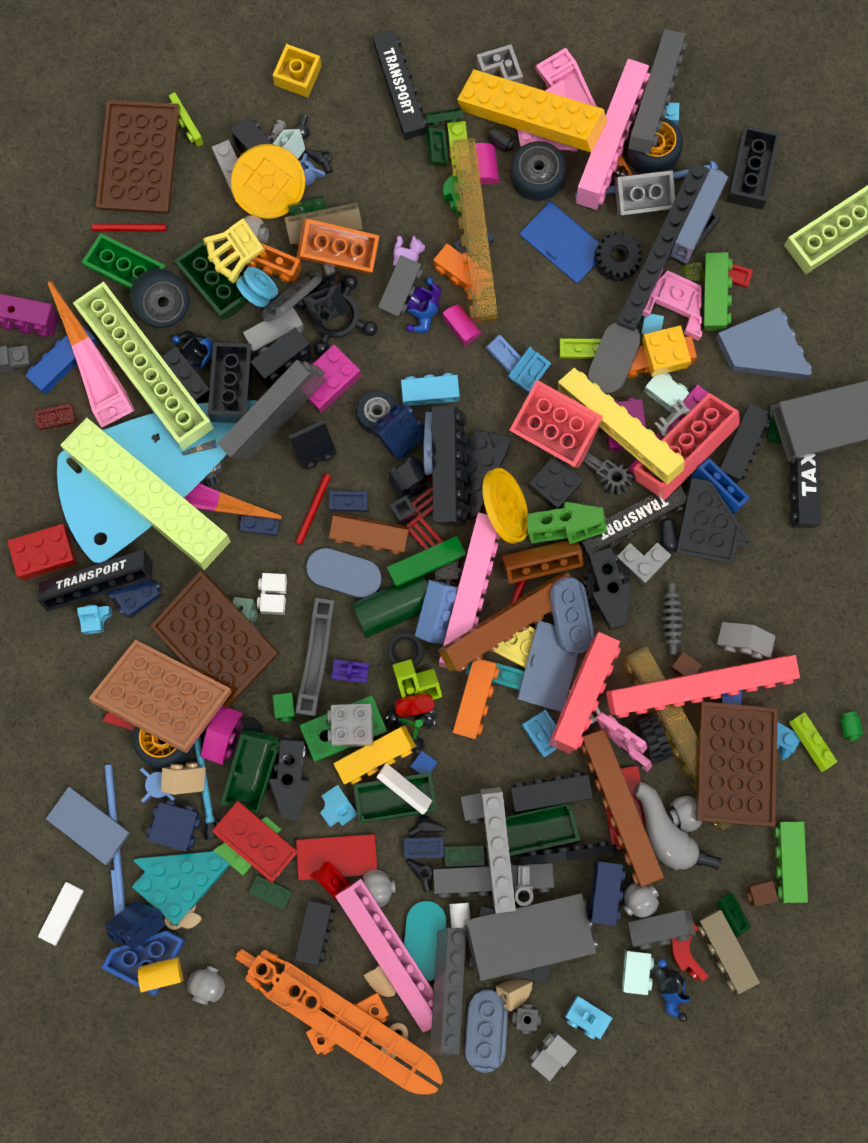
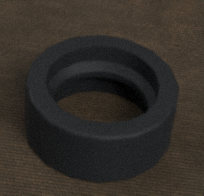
[387,632,424,667]

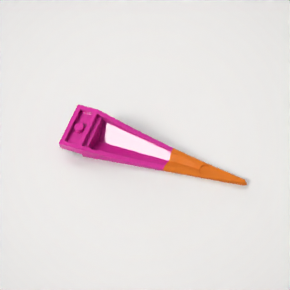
[184,483,282,520]

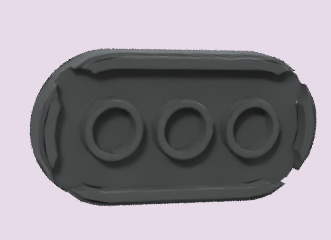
[261,271,323,322]
[588,322,641,395]

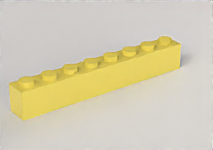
[558,368,684,485]

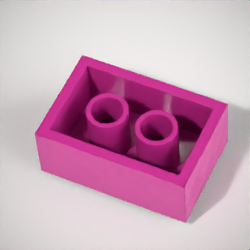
[307,345,361,414]

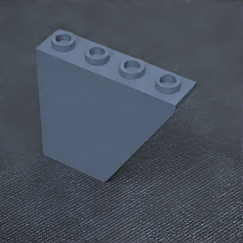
[670,168,729,264]
[716,307,812,380]

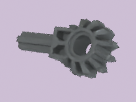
[582,452,633,495]

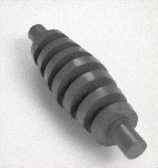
[662,583,683,655]

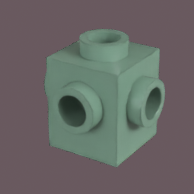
[233,597,257,623]

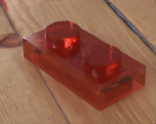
[34,403,76,430]

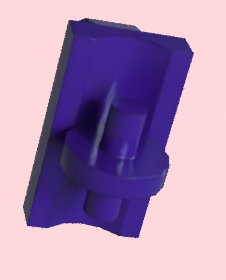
[332,659,369,683]

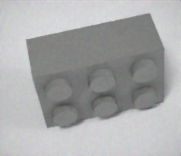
[614,170,675,215]

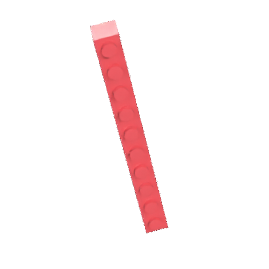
[606,655,800,718]

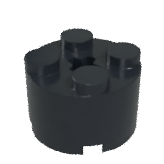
[388,456,432,499]

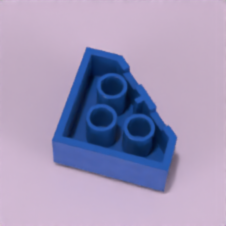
[102,930,187,996]

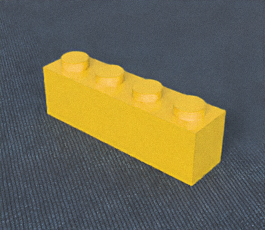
[333,726,416,785]

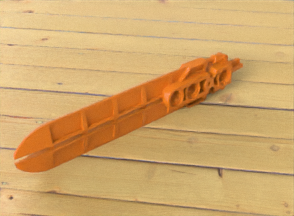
[235,949,443,1095]

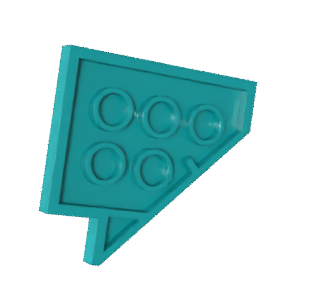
[132,851,230,926]

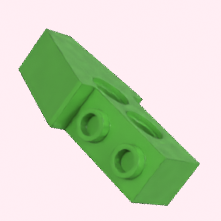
[527,502,607,544]

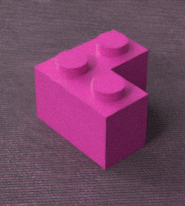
[201,705,243,765]

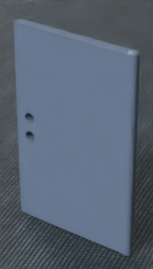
[517,621,578,713]

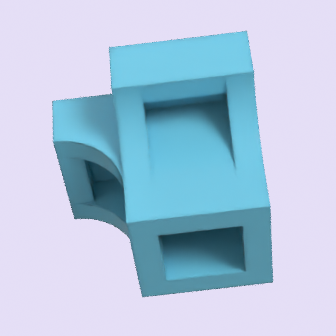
[77,605,112,635]
[320,785,358,827]

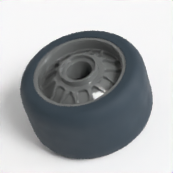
[510,141,566,201]
[130,268,190,328]

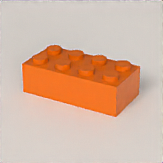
[296,219,379,275]

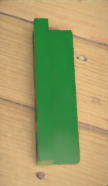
[387,536,466,587]

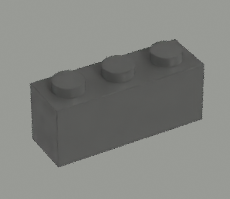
[378,255,423,317]
[628,910,696,950]

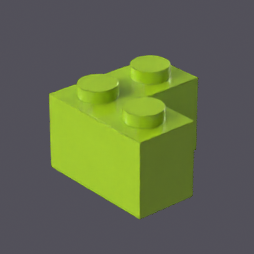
[393,659,442,700]

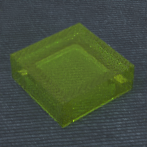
[683,262,705,283]

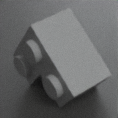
[476,44,523,84]
[618,543,671,586]
[717,622,776,660]
[530,1031,577,1081]

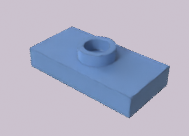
[486,334,521,373]

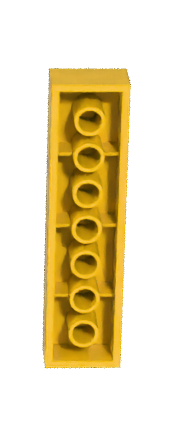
[457,69,607,152]

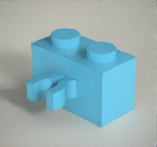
[564,995,612,1040]

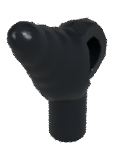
[293,114,310,139]
[305,149,333,174]
[409,815,447,837]
[406,859,434,892]

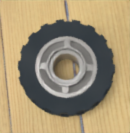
[356,390,397,434]

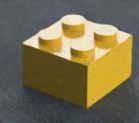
[272,44,322,98]
[641,326,691,377]

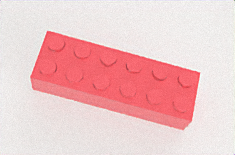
[633,393,740,500]
[548,632,621,754]

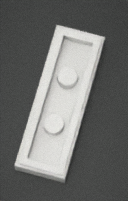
[377,763,432,814]
[38,882,84,946]

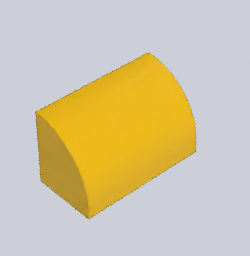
[138,957,184,992]

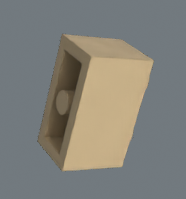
[161,762,205,795]

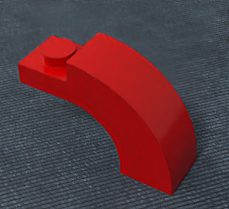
[670,923,708,982]

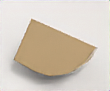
[363,965,396,997]
[496,979,533,1011]

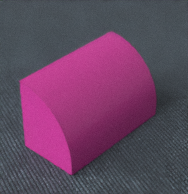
[474,143,500,185]
[442,304,482,346]

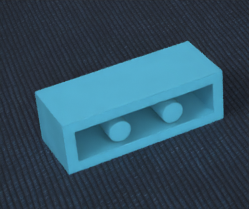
[401,373,460,406]

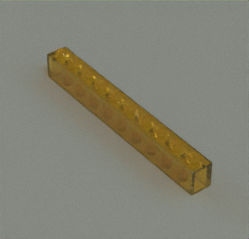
[449,138,498,323]
[624,646,734,831]

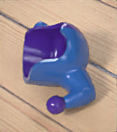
[406,277,442,333]

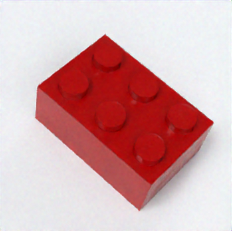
[7,524,78,581]

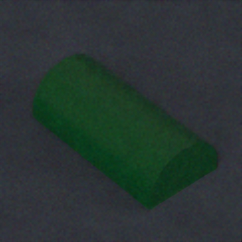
[174,240,248,320]
[351,575,428,638]

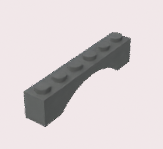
[296,598,336,718]

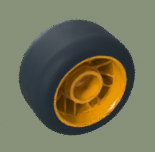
[626,118,683,174]
[132,726,194,769]

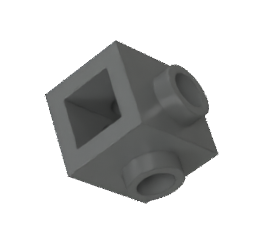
[512,1004,541,1034]

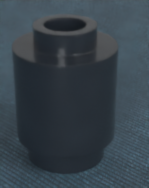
[488,126,516,152]

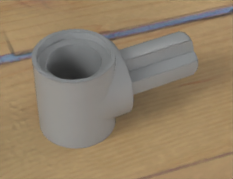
[514,866,533,906]

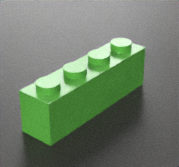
[704,252,733,331]
[774,822,808,903]

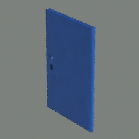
[519,201,599,284]

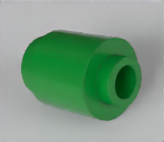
[840,712,864,741]

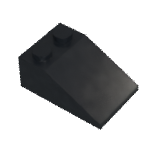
[289,420,337,470]

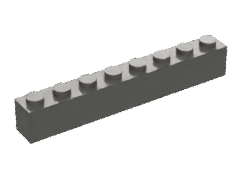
[628,29,687,154]

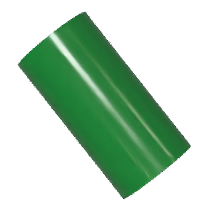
[81,233,166,290]

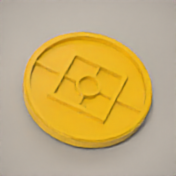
[230,144,305,219]
[483,468,528,544]

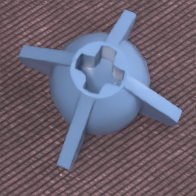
[299,153,325,195]
[140,767,176,803]

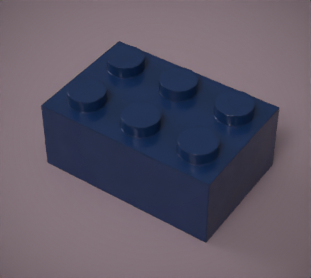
[589,862,625,926]

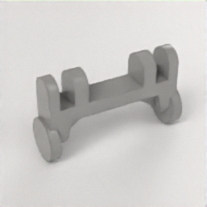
[653,399,691,439]

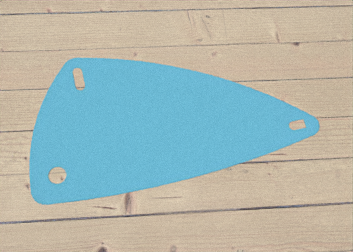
[57,400,257,563]

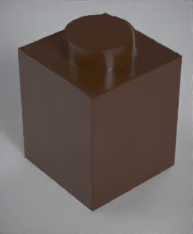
[670,651,702,677]
[745,881,779,907]

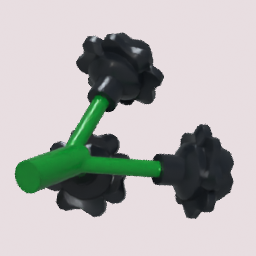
[385,707,437,755]

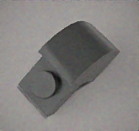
[0,346,31,374]

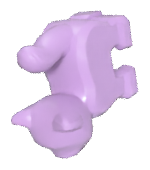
[393,236,425,269]

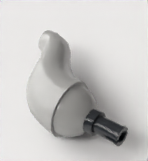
[635,782,722,871]

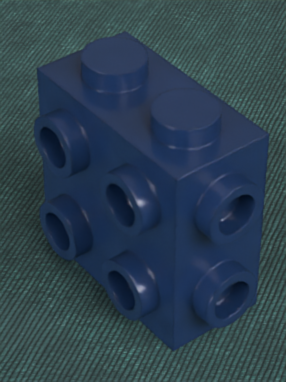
[371,403,424,460]
[107,579,162,618]
[147,800,202,852]
[105,902,165,948]

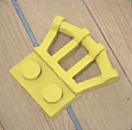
[203,218,265,283]

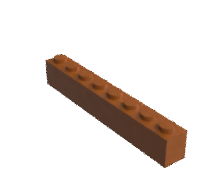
[438,573,570,672]
[581,729,664,888]

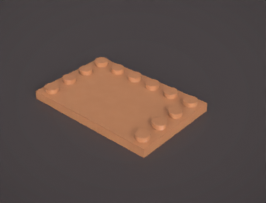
[89,639,232,753]

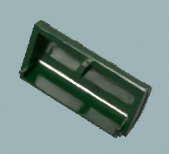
[220,730,280,813]
[353,772,437,824]
[505,803,580,857]

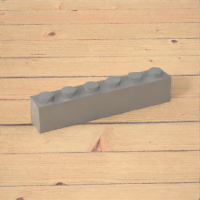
[480,787,516,913]

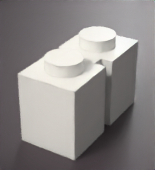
[257,573,287,615]

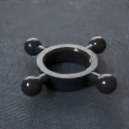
[295,275,378,356]

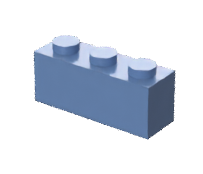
[415,580,458,644]

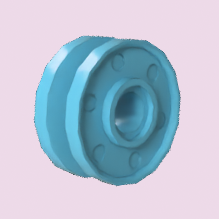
[236,267,278,307]

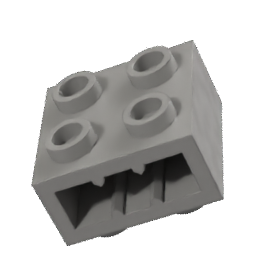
[328,704,373,747]

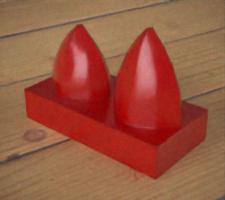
[310,862,351,902]

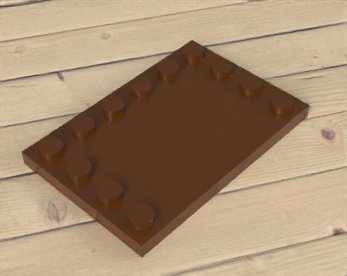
[96,100,180,214]
[150,571,280,709]
[696,702,778,827]

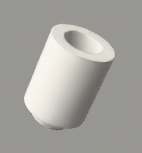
[449,903,470,931]

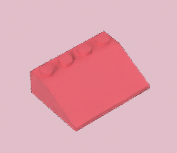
[510,380,603,468]

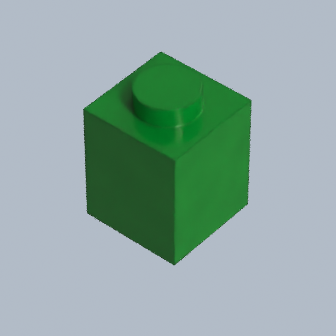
[273,693,296,723]

